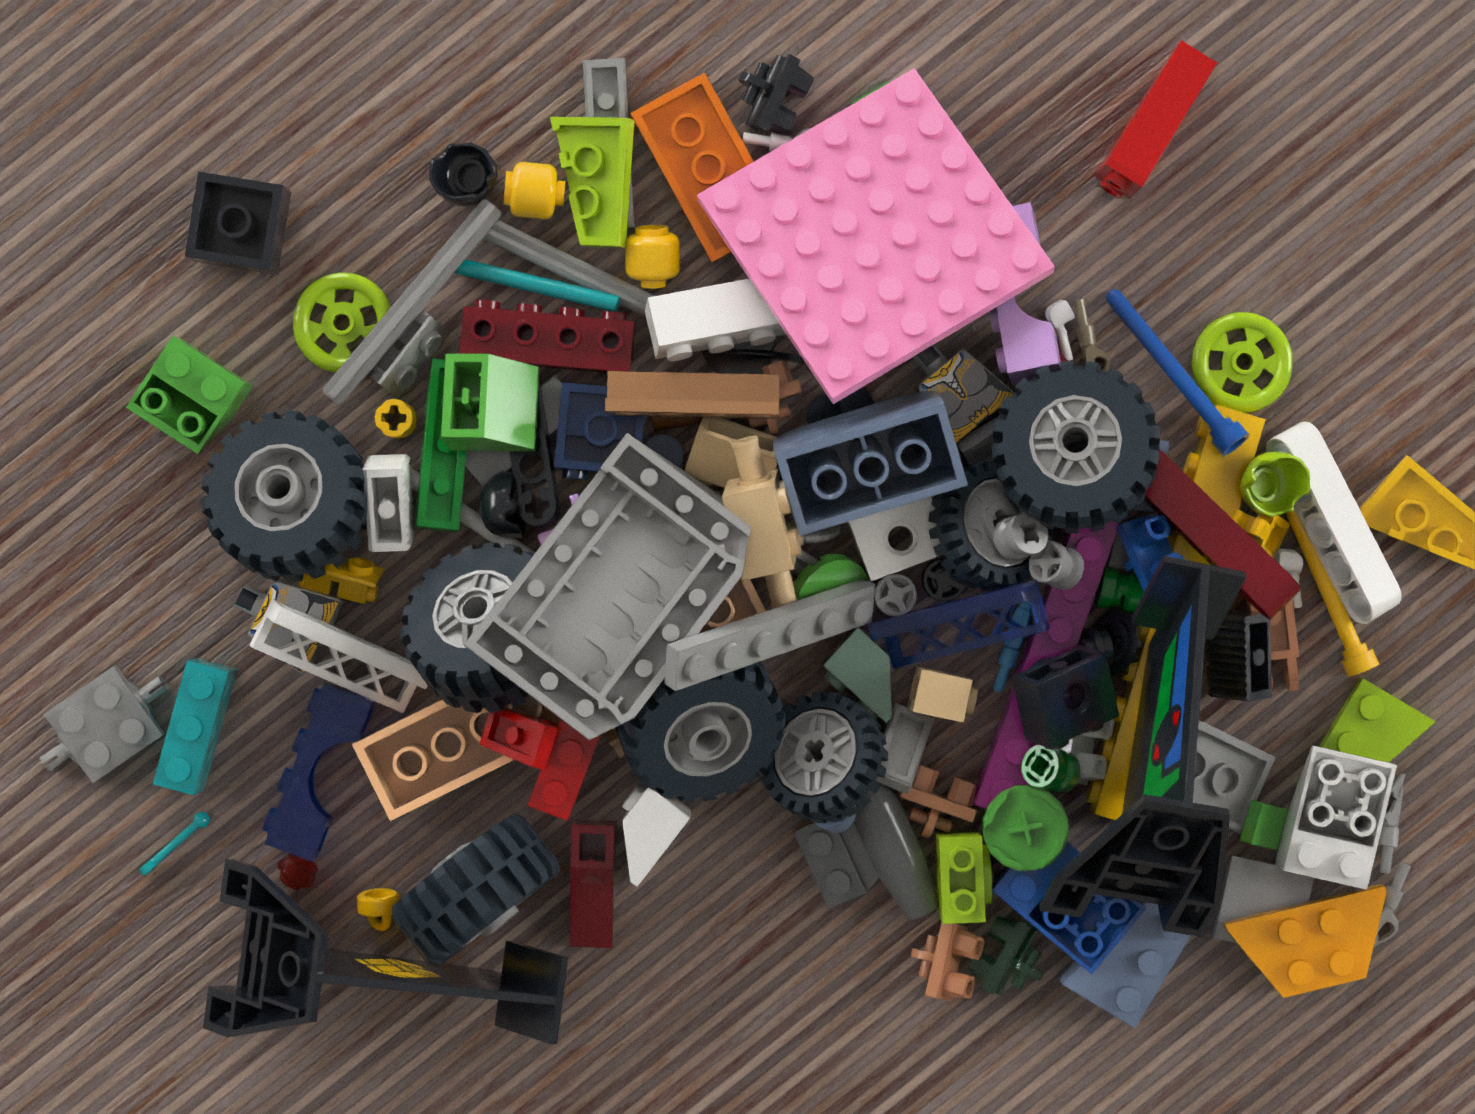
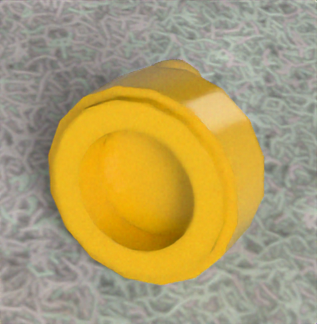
[357,888,400,931]

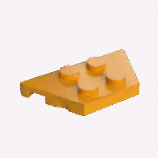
[1223,884,1386,998]

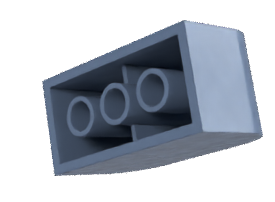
[772,391,968,536]

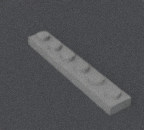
[664,578,876,691]

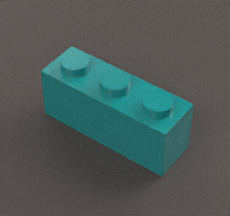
[153,658,238,796]

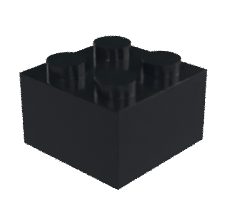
[185,171,291,275]

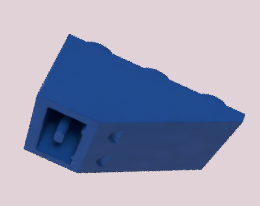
[992,842,1147,974]

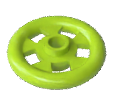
[293,272,391,373]
[1192,312,1293,413]

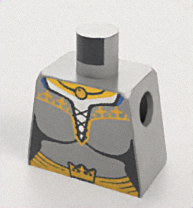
[913,344,1014,442]
[235,580,345,674]

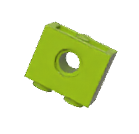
[934,829,992,924]

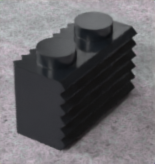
[1206,609,1272,702]

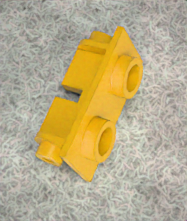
[297,557,385,605]

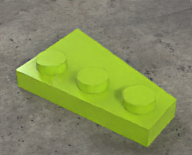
[550,117,634,248]
[1296,678,1436,787]

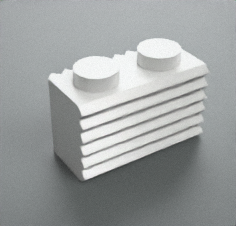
[362,454,416,552]

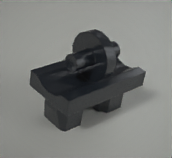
[738,54,814,133]

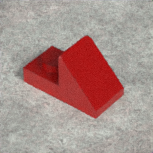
[479,707,558,770]

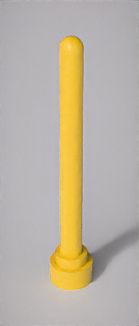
[1285,510,1379,677]

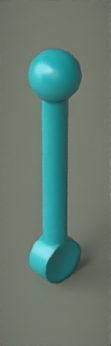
[139,811,210,876]

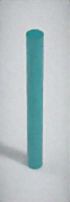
[454,259,620,312]

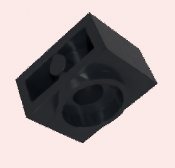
[1011,645,1119,750]

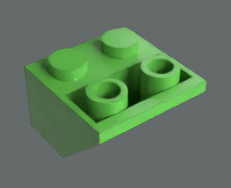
[126,336,253,455]
[441,354,539,452]

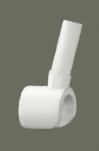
[1045,300,1075,361]
[1275,549,1303,608]

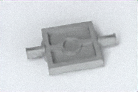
[40,665,169,783]

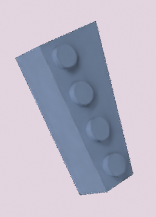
[1056,881,1224,1028]

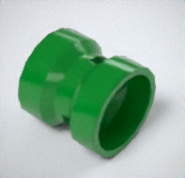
[1095,566,1144,615]
[1021,745,1080,793]

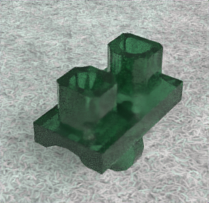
[968,916,1044,995]

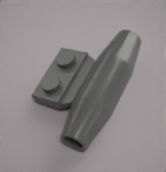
[793,782,939,921]

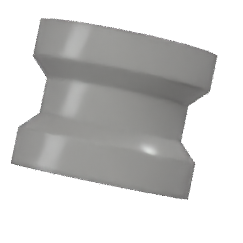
[993,512,1048,560]
[1029,540,1084,590]
[874,573,917,616]

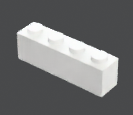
[645,279,786,361]

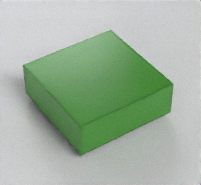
[1240,800,1288,850]

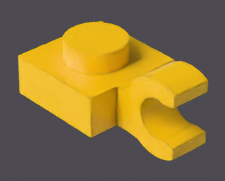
[1233,509,1290,559]

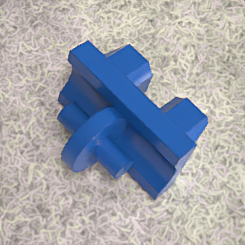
[1116,513,1184,592]

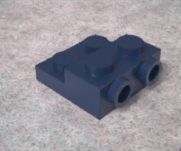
[554,382,645,480]

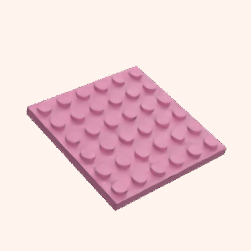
[697,68,1055,404]

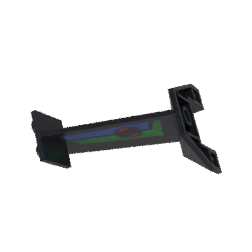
[1039,556,1247,937]

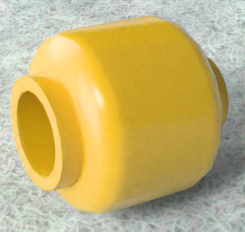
[503,162,565,220]
[625,225,680,289]

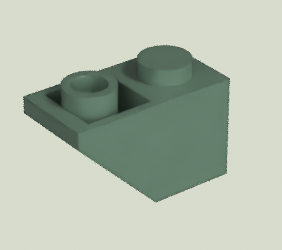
[822,627,892,723]

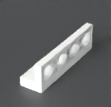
[250,599,428,713]

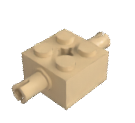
[722,436,803,609]

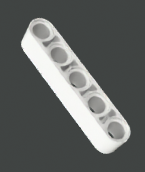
[1266,421,1401,624]

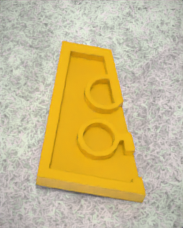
[1359,455,1475,569]

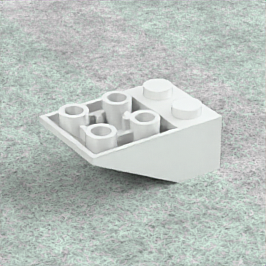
[1274,745,1397,890]

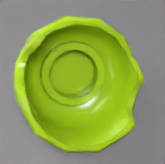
[1240,451,1311,517]

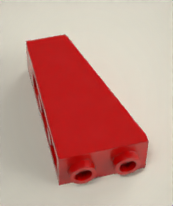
[1094,40,1217,199]

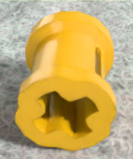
[375,399,418,439]

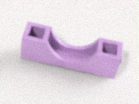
[989,202,1061,385]

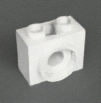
[847,497,943,581]

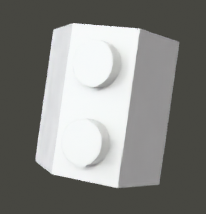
[622,783,691,887]

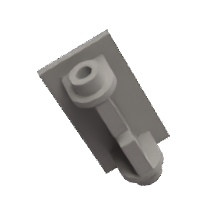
[369,310,450,398]

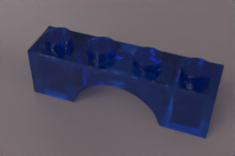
[262,682,376,862]

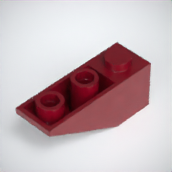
[570,819,617,948]

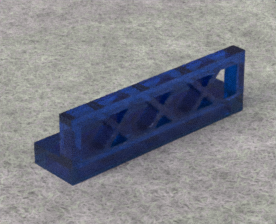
[868,579,1050,669]

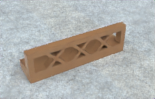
[605,371,780,419]

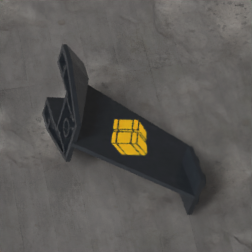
[203,859,569,1044]

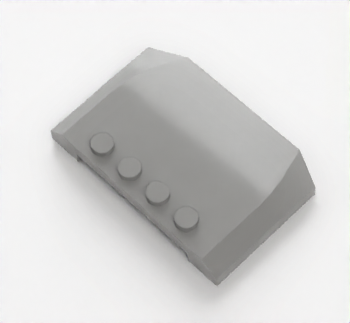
[464,433,751,740]

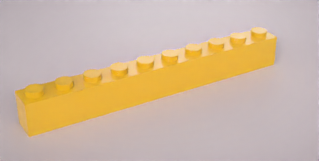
[1086,405,1266,820]

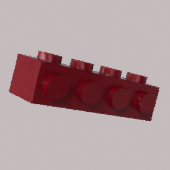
[459,300,636,373]

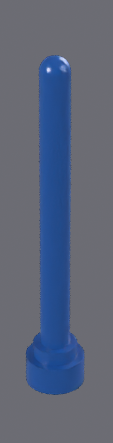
[1106,289,1249,457]

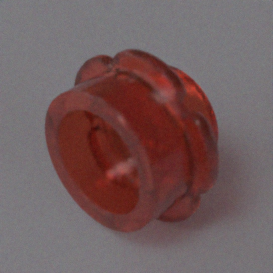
[277,851,318,890]

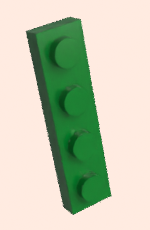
[414,358,466,533]

